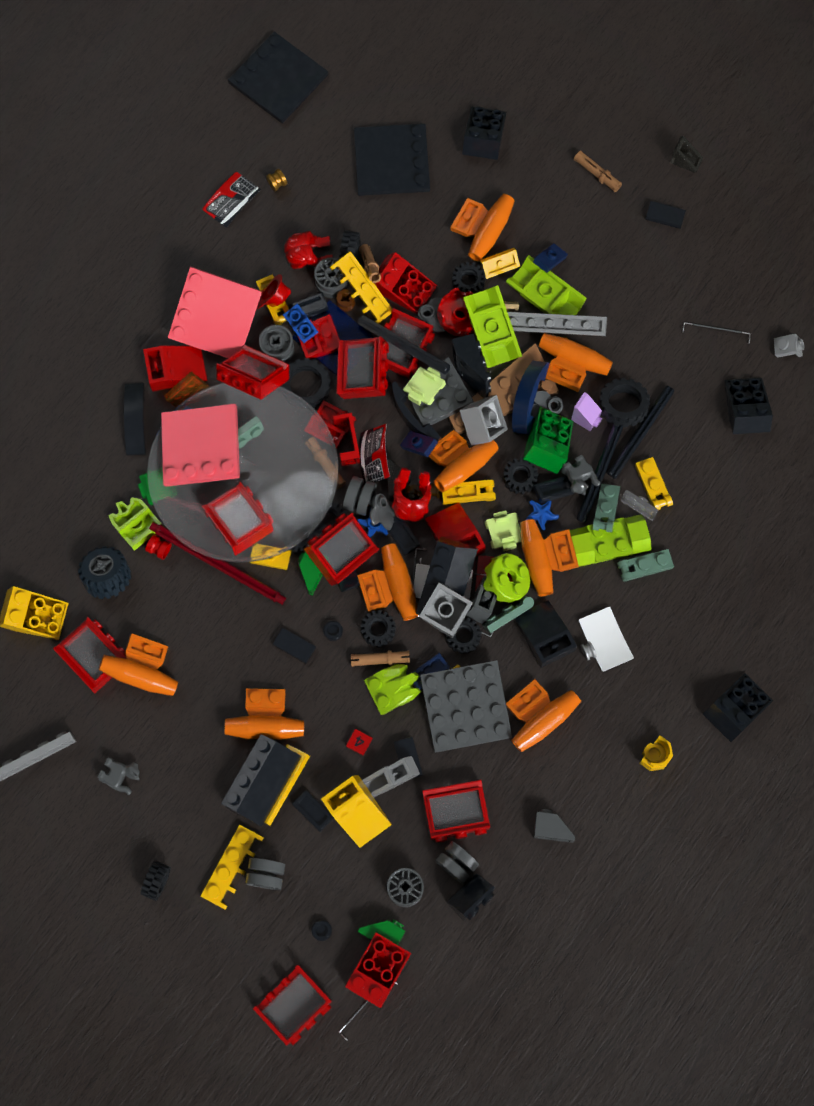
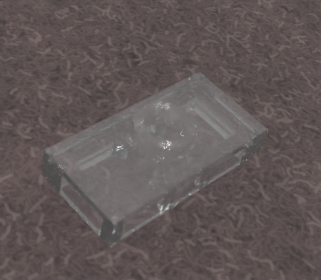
[621,490,659,521]

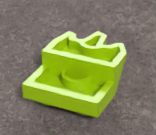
[108,497,163,551]
[364,664,421,715]

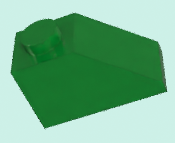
[298,552,329,596]
[358,920,405,945]

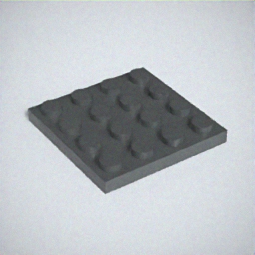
[420,660,512,753]

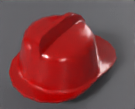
[256,274,291,310]

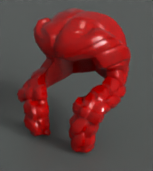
[284,231,333,269]
[391,468,431,522]

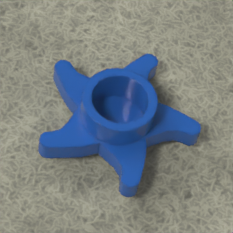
[526,500,559,531]
[358,507,388,537]

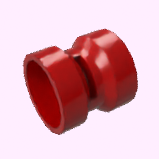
[145,534,172,560]

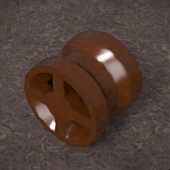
[337,289,355,312]

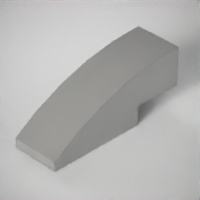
[362,756,420,797]

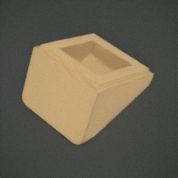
[504,301,519,312]

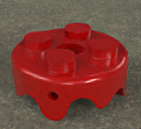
[437,288,474,336]

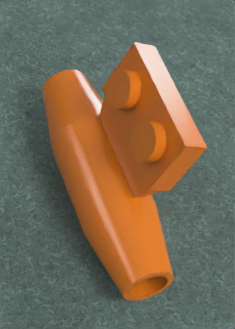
[451,194,515,262]
[538,333,613,392]
[429,430,499,492]
[520,519,579,597]
[357,544,418,621]
[98,633,178,696]
[506,679,581,752]
[225,688,304,740]

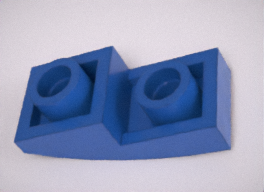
[283,303,319,343]

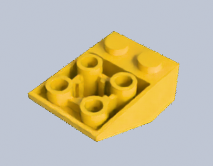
[0,586,69,640]
[321,775,392,848]

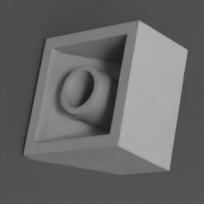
[460,394,508,445]
[419,583,473,638]

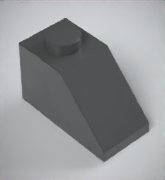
[466,575,497,624]
[533,809,575,843]

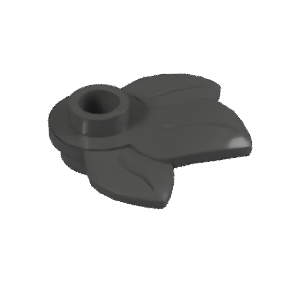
[418,298,445,332]
[530,391,563,419]
[370,494,396,531]

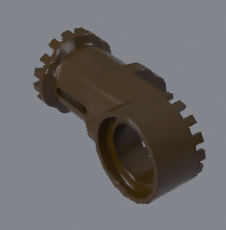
[403,483,440,500]

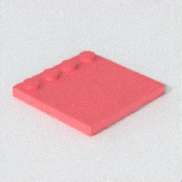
[168,266,262,358]
[161,404,240,487]

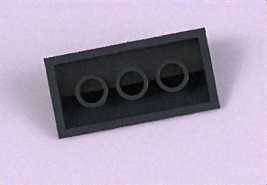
[416,536,478,615]
[221,734,301,827]

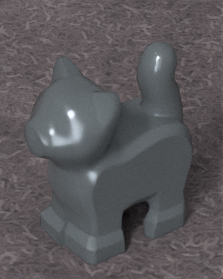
[561,455,600,495]
[98,757,140,795]

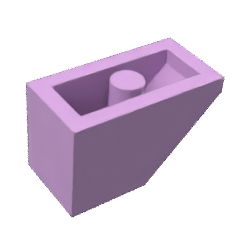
[571,392,602,431]

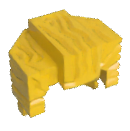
[639,735,673,771]

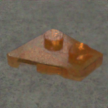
[164,372,217,409]

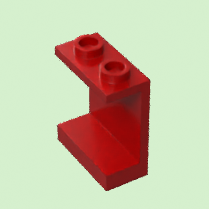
[333,411,360,467]

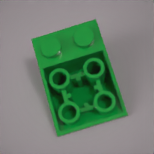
[523,407,573,474]

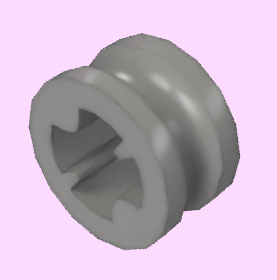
[580,641,597,661]

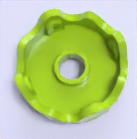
[483,553,530,603]

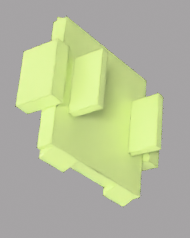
[403,367,446,406]
[484,511,521,552]

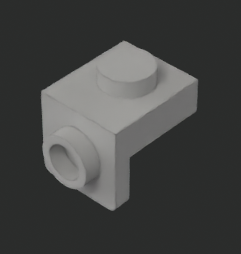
[774,334,805,358]

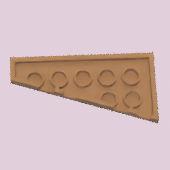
[449,343,559,435]

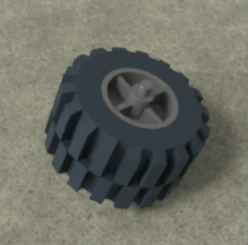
[78,546,131,599]

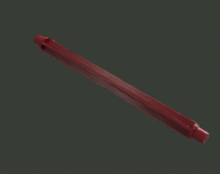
[149,522,286,605]

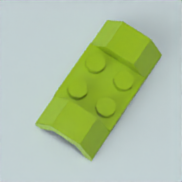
[506,255,587,315]
[463,285,522,368]
[569,514,651,567]

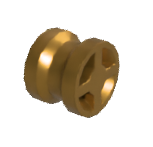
[266,169,288,191]

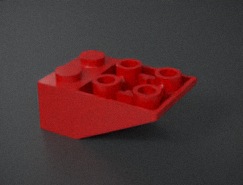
[374,252,437,315]
[143,346,207,392]
[425,503,486,556]
[345,932,411,1008]

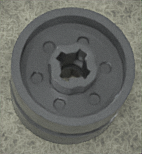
[314,258,349,298]
[259,325,294,363]
[343,476,377,516]
[435,841,479,884]
[245,858,286,890]
[387,868,424,907]

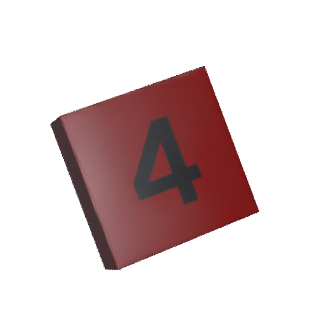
[346,729,373,756]

